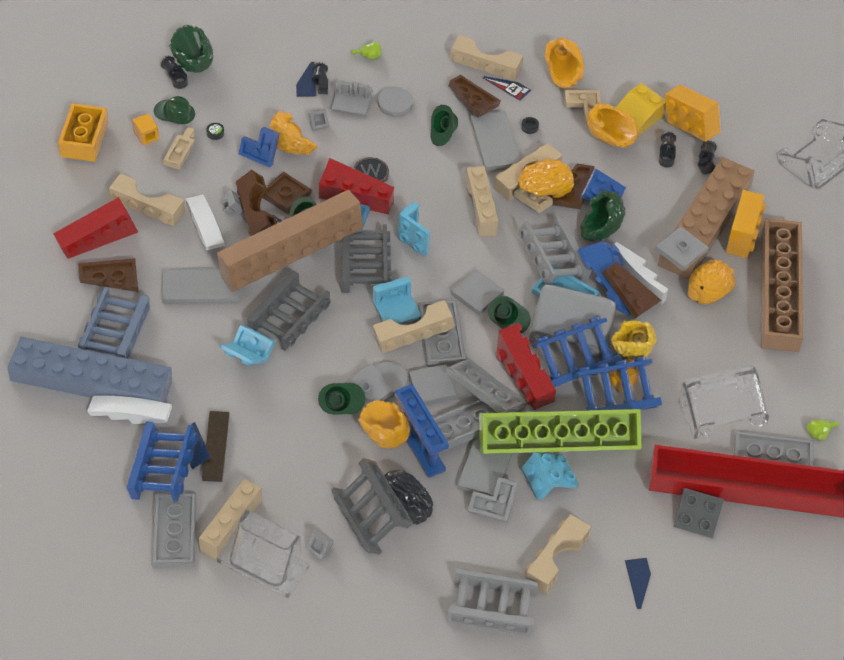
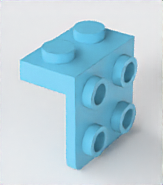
[398,202,430,256]
[373,276,421,325]
[220,325,276,366]
[521,452,579,499]

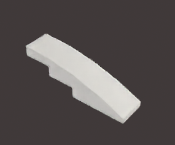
[185,194,225,250]
[614,242,668,305]
[87,396,172,424]

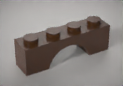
[236,170,277,236]

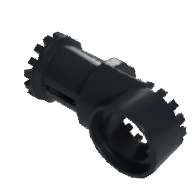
[160,55,188,89]
[312,62,328,95]
[659,131,676,168]
[697,140,717,175]

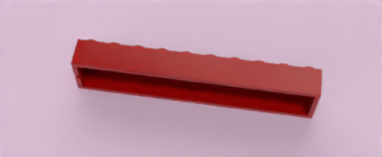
[649,444,844,518]

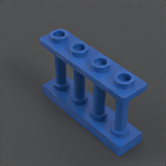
[532,316,622,387]
[574,357,662,410]
[395,384,449,478]
[126,422,198,501]

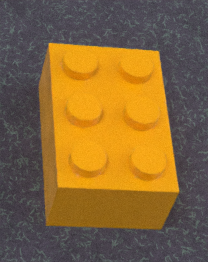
[665,84,721,142]
[58,103,109,162]
[726,190,766,258]

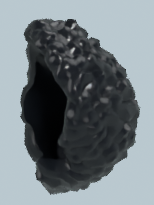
[377,470,434,525]

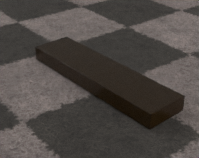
[202,411,230,482]

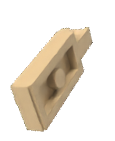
[163,127,195,170]

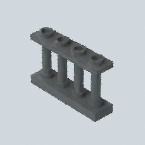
[342,224,391,293]
[247,270,331,351]
[331,458,413,555]

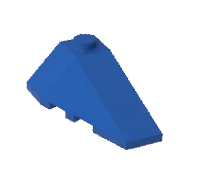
[577,242,631,316]

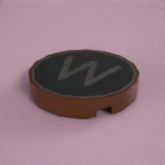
[354,157,389,182]

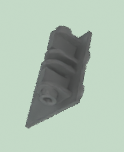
[673,488,724,538]

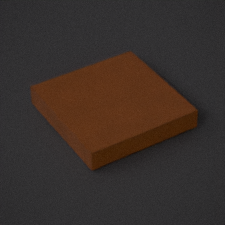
[263,172,312,214]

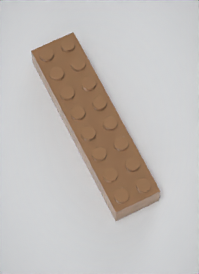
[657,157,755,280]
[217,190,363,292]
[761,218,803,352]

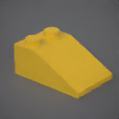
[615,83,666,136]

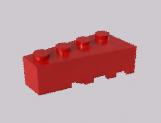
[319,158,394,215]
[53,197,138,259]
[495,323,556,410]

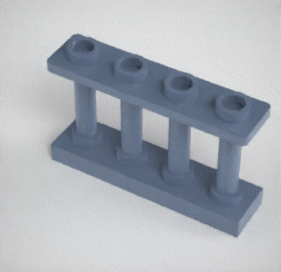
[78,287,150,359]

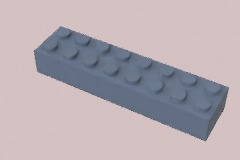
[8,336,172,403]

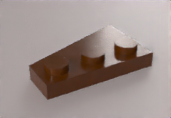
[448,75,501,118]
[549,164,595,210]
[78,258,139,292]
[602,262,662,319]

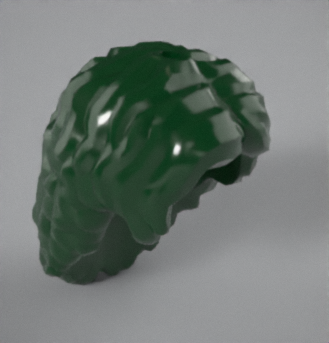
[169,24,213,73]
[580,190,626,242]

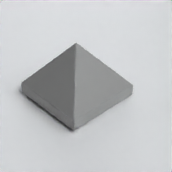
[308,109,329,130]

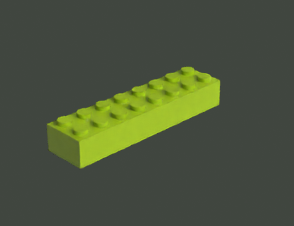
[479,409,642,454]

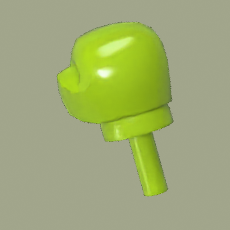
[351,41,382,60]
[807,420,839,441]

